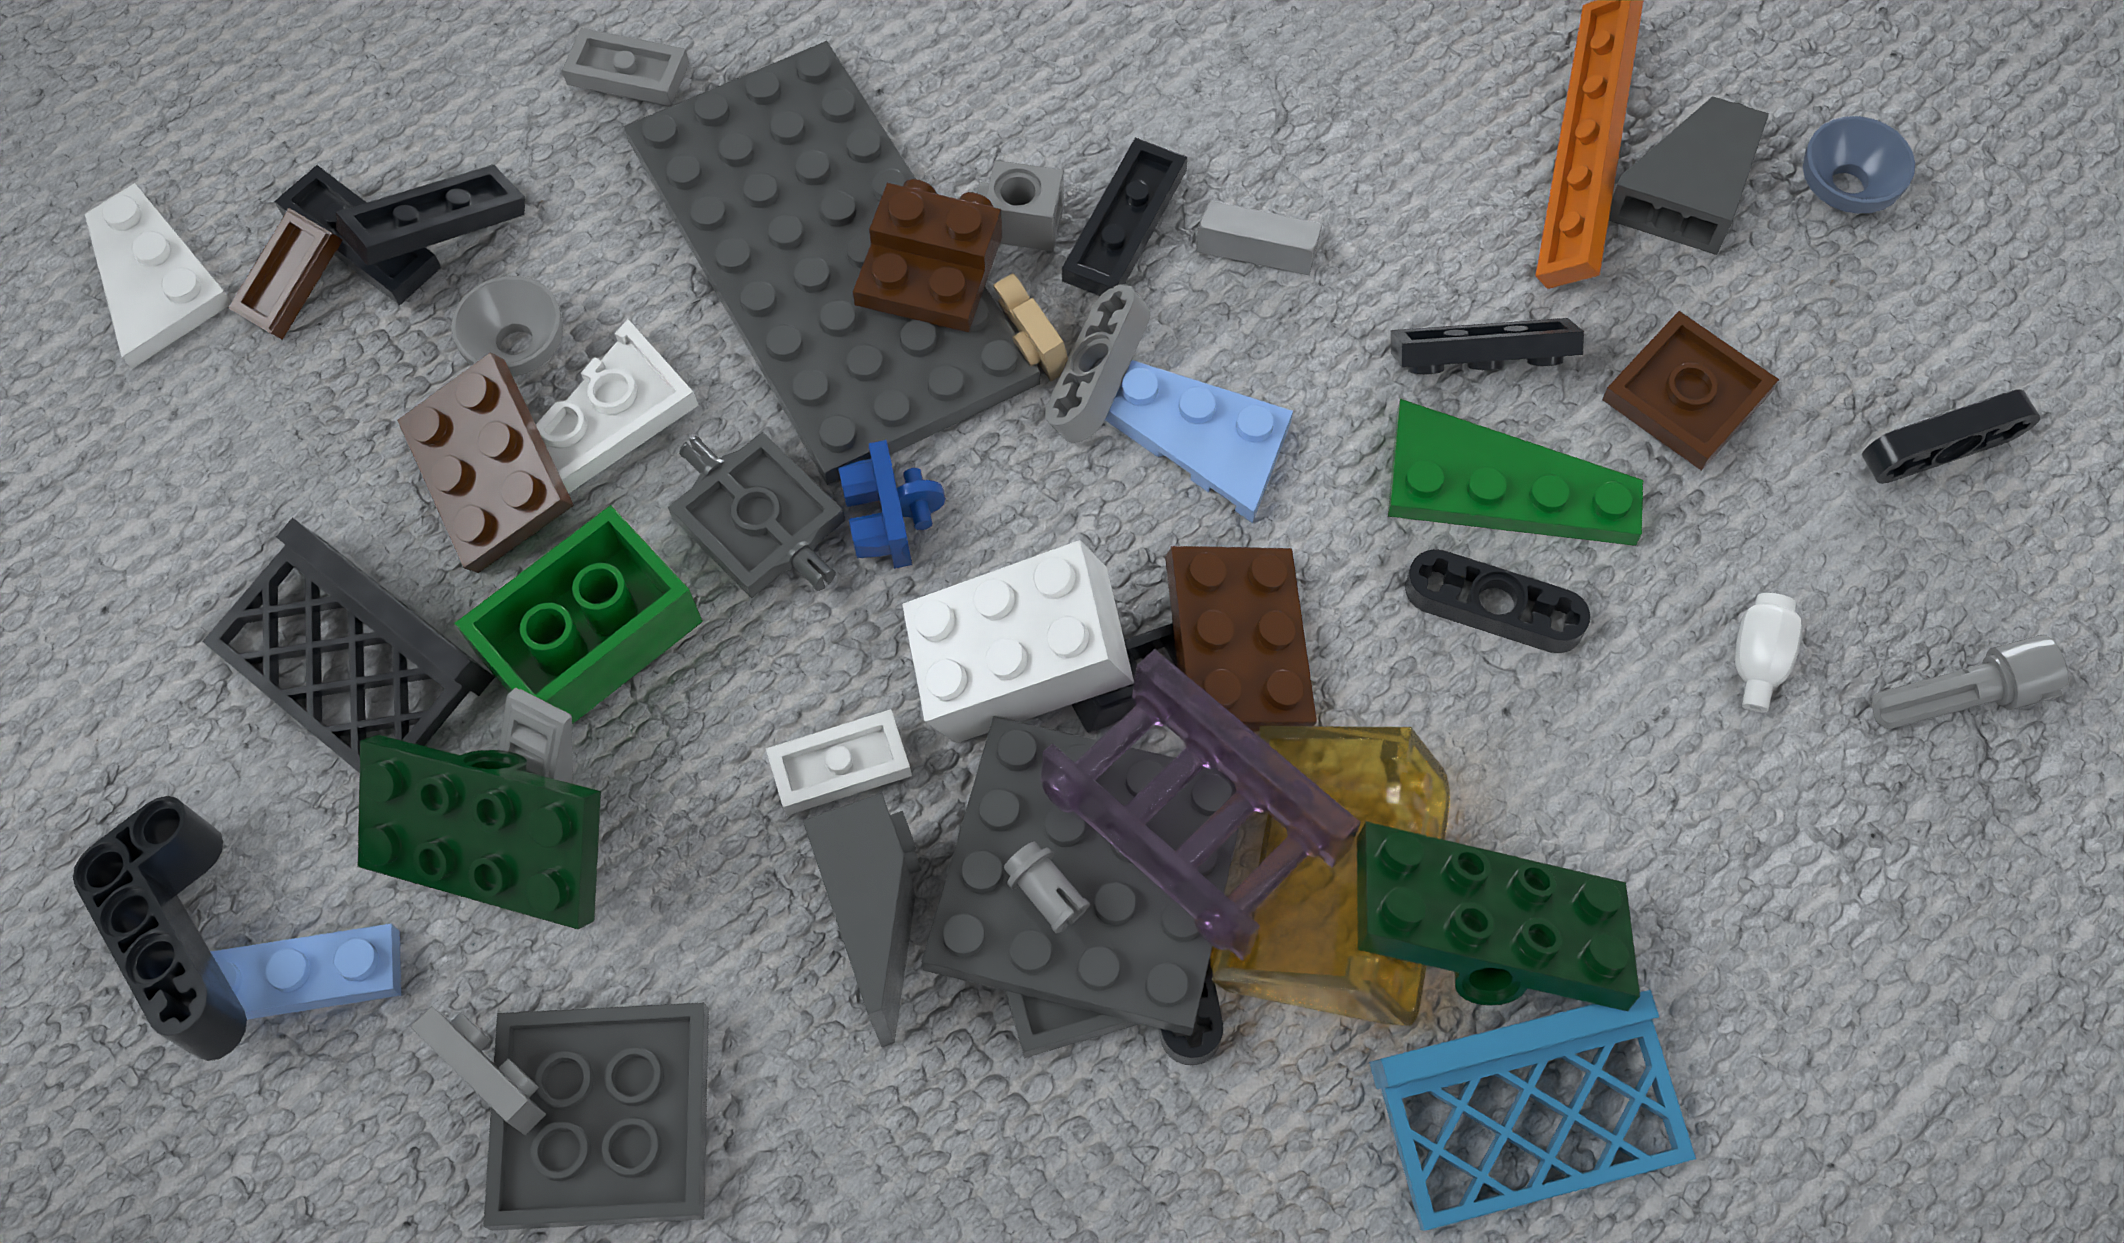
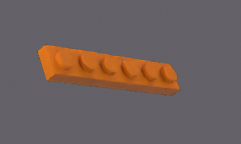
[1536,0,1644,289]

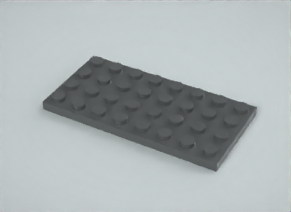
[624,41,1040,485]

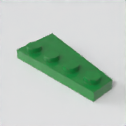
[1388,399,1643,546]

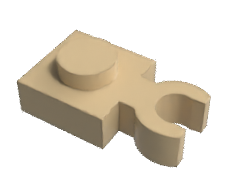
[993,273,1068,381]

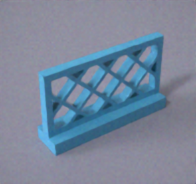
[1369,989,1696,1231]

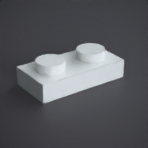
[766,709,912,816]

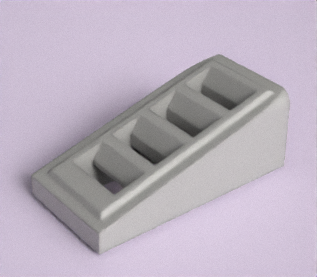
[498,687,573,784]

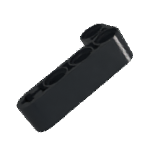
[73,796,247,1061]

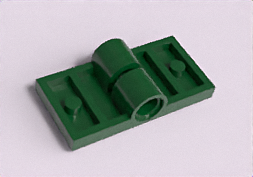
[357,735,601,930]
[1357,821,1640,1011]

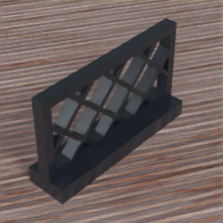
[202,517,495,773]

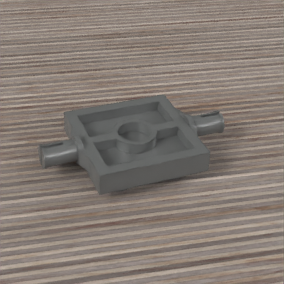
[668,432,846,598]

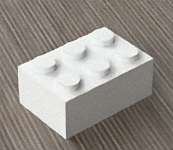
[902,540,1134,743]

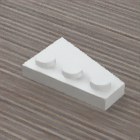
[85,183,231,369]
[536,319,699,494]

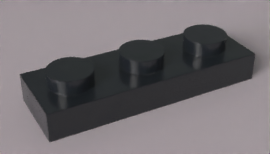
[1062,137,1188,296]
[336,164,525,265]
[274,165,442,306]
[1391,318,1584,375]

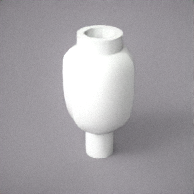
[1735,593,1803,713]

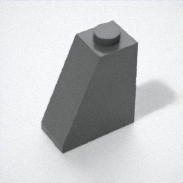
[1609,96,1769,255]

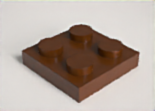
[1602,311,1779,471]

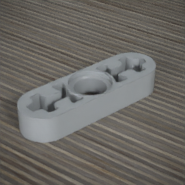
[1045,284,1151,443]

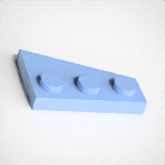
[1105,360,1293,523]

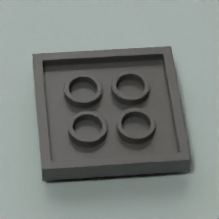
[483,1002,709,1231]

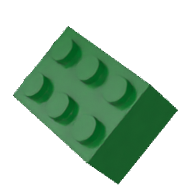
[455,505,703,724]

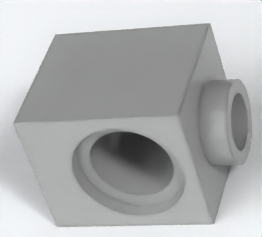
[977,160,1064,252]

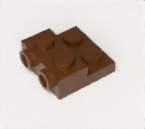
[853,179,1002,332]

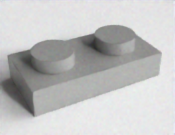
[562,28,689,106]
[410,1006,546,1136]

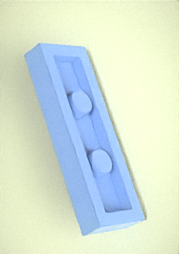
[210,923,401,1020]

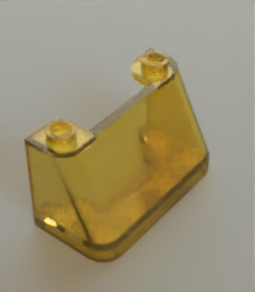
[1211,726,1450,1027]

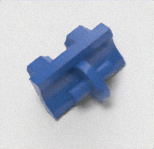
[838,440,946,569]

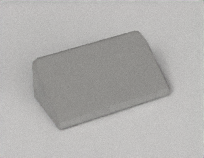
[1196,201,1322,276]

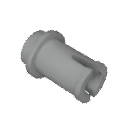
[1004,841,1090,933]

